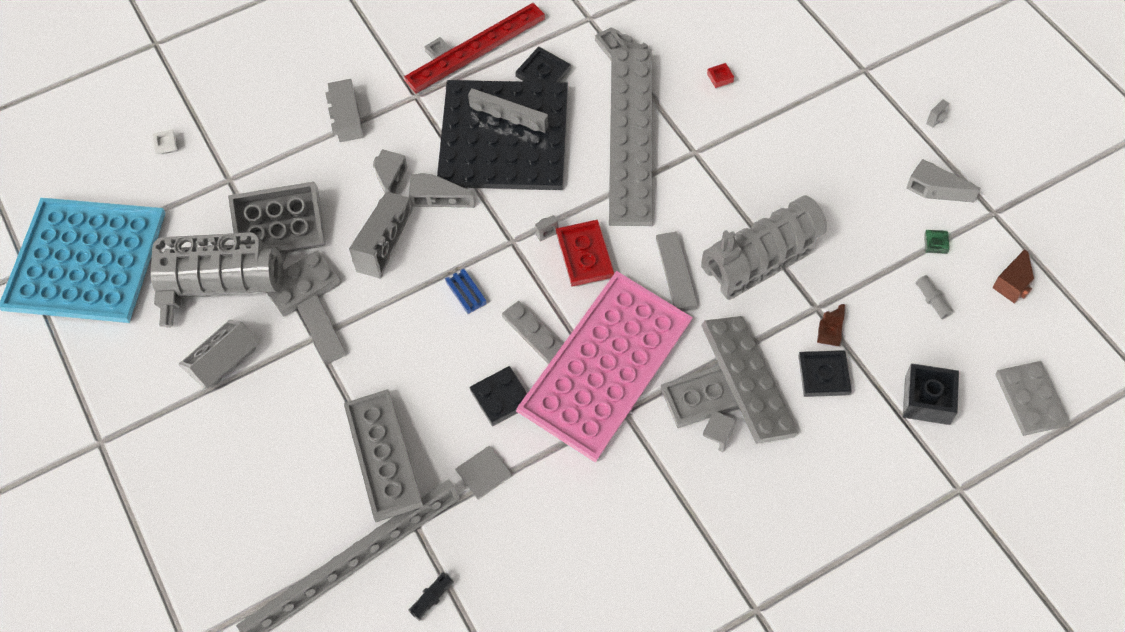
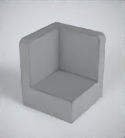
[703,411,736,452]

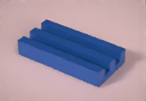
[445,269,487,314]

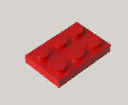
[556,219,614,287]

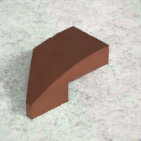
[817,304,845,347]

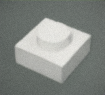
[152,129,177,154]

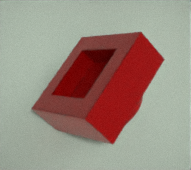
[707,63,734,88]

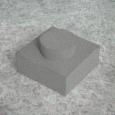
[424,37,452,59]
[926,99,950,128]
[535,215,559,242]

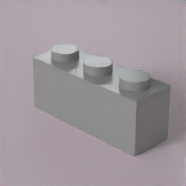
[325,78,364,142]

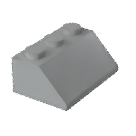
[178,319,260,389]

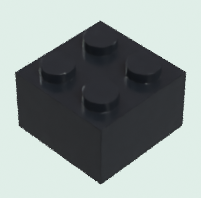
[902,363,959,425]

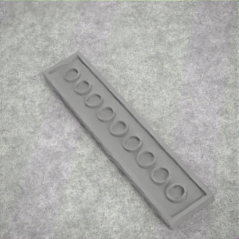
[609,49,652,226]

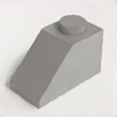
[373,149,408,194]

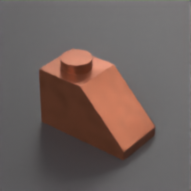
[992,249,1034,304]

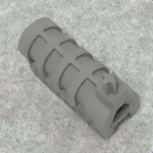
[701,195,827,300]
[151,232,284,328]

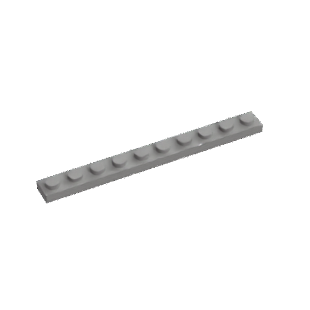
[236,479,460,632]

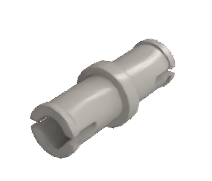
[915,275,953,319]

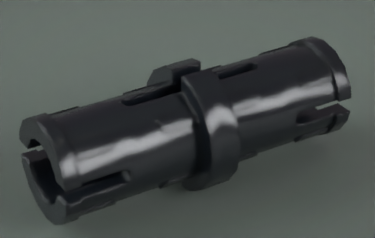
[408,572,454,621]

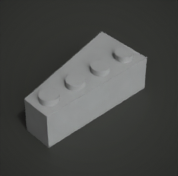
[349,191,413,279]

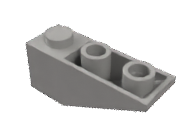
[906,159,981,203]

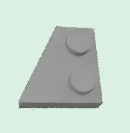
[595,27,648,60]

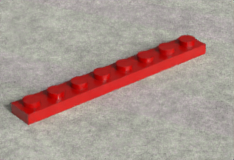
[404,3,545,94]

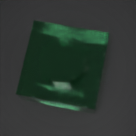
[924,230,950,254]

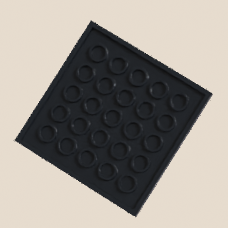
[437,80,568,190]

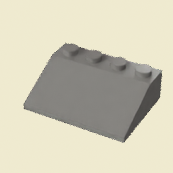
[228,181,325,252]

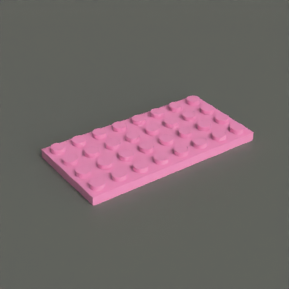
[516,271,693,463]

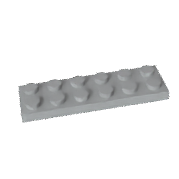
[701,316,799,444]
[343,389,423,523]

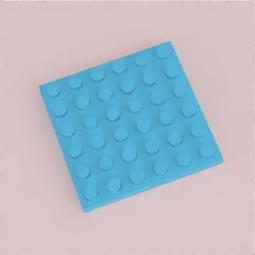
[0,198,166,323]

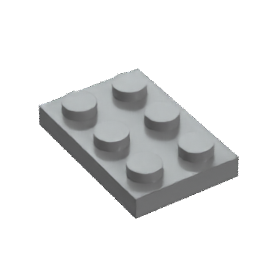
[266,250,341,317]
[995,361,1070,436]
[660,365,739,428]

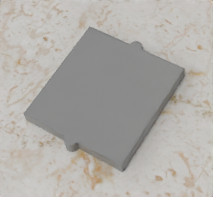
[455,446,512,500]

